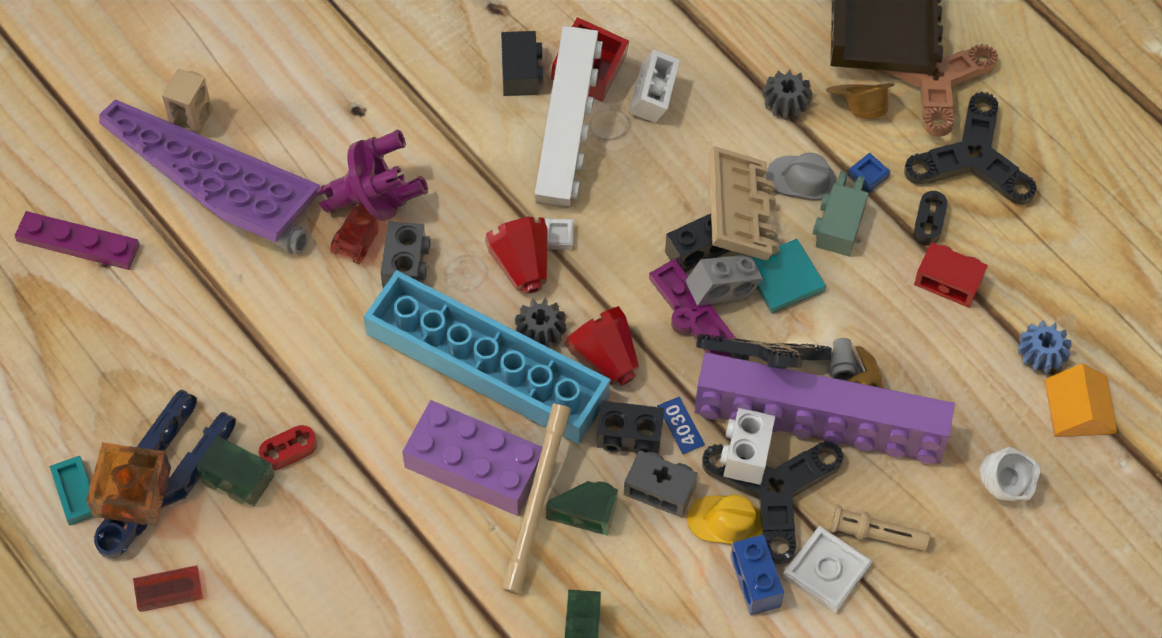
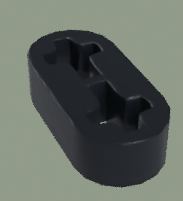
[914,190,947,246]

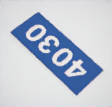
[657,397,705,454]

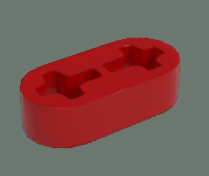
[258,425,317,471]

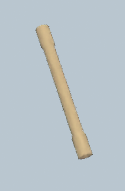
[502,404,571,594]

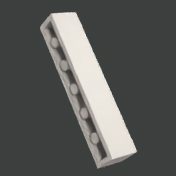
[535,26,603,207]

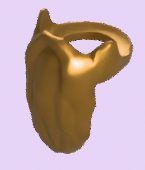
[847,346,884,388]

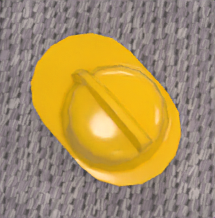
[687,494,762,544]

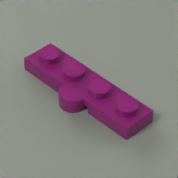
[649,259,736,358]

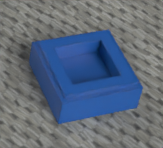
[848,153,891,193]

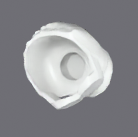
[980,447,1040,501]

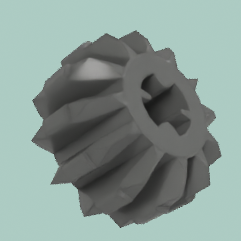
[762,69,812,119]
[515,298,567,348]

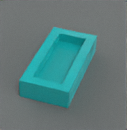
[49,456,100,525]

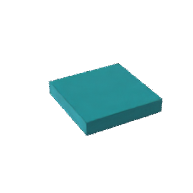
[752,239,826,313]

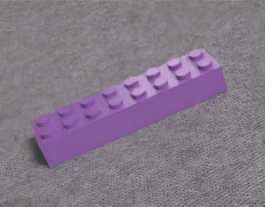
[694,352,955,464]

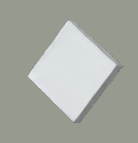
[782,526,873,614]

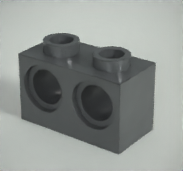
[381,221,430,288]

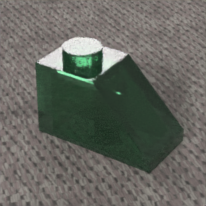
[546,481,618,536]

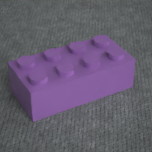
[402,400,542,516]

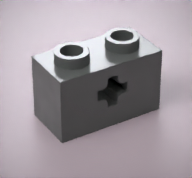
[624,450,698,518]

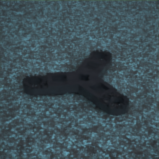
[904,92,1037,205]
[696,334,832,369]
[702,441,843,564]

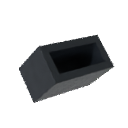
[501,31,543,96]

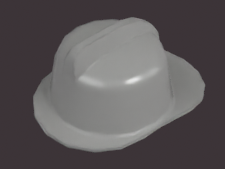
[766,152,836,200]

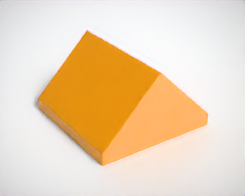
[1045,363,1117,437]

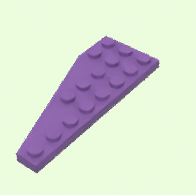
[99,99,320,243]

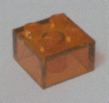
[86,442,171,526]

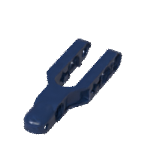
[94,389,236,559]

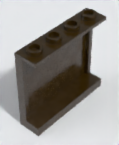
[830,0,943,74]

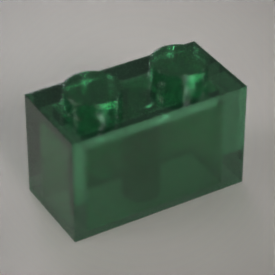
[196,435,275,506]

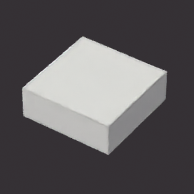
[544,218,574,250]

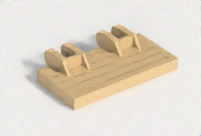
[708,146,779,261]

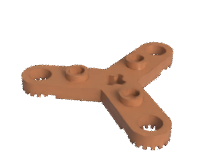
[881,44,998,137]

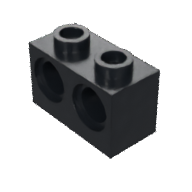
[665,213,731,272]
[597,400,664,454]

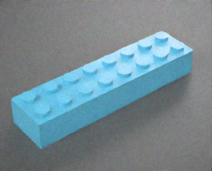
[364,270,610,445]

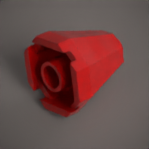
[485,216,548,294]
[564,306,639,386]

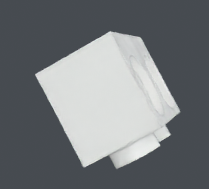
[720,408,775,485]

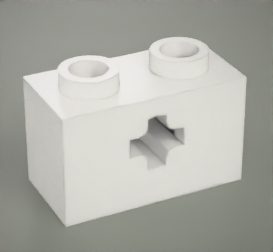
[629,49,680,123]

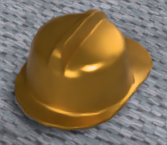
[826,83,895,119]

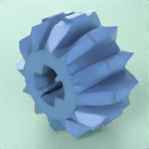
[1018,320,1072,374]

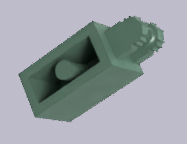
[813,171,868,257]

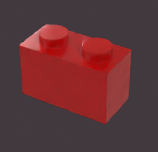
[914,242,988,308]

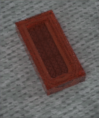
[133,565,204,612]

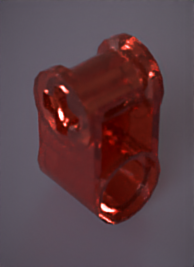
[330,204,379,264]

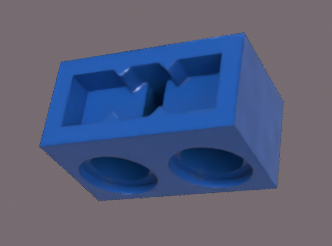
[730,534,784,616]

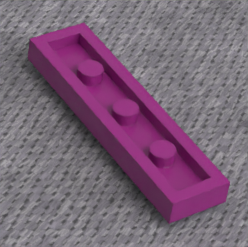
[14,211,140,270]

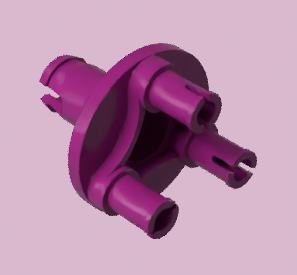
[317,129,429,221]

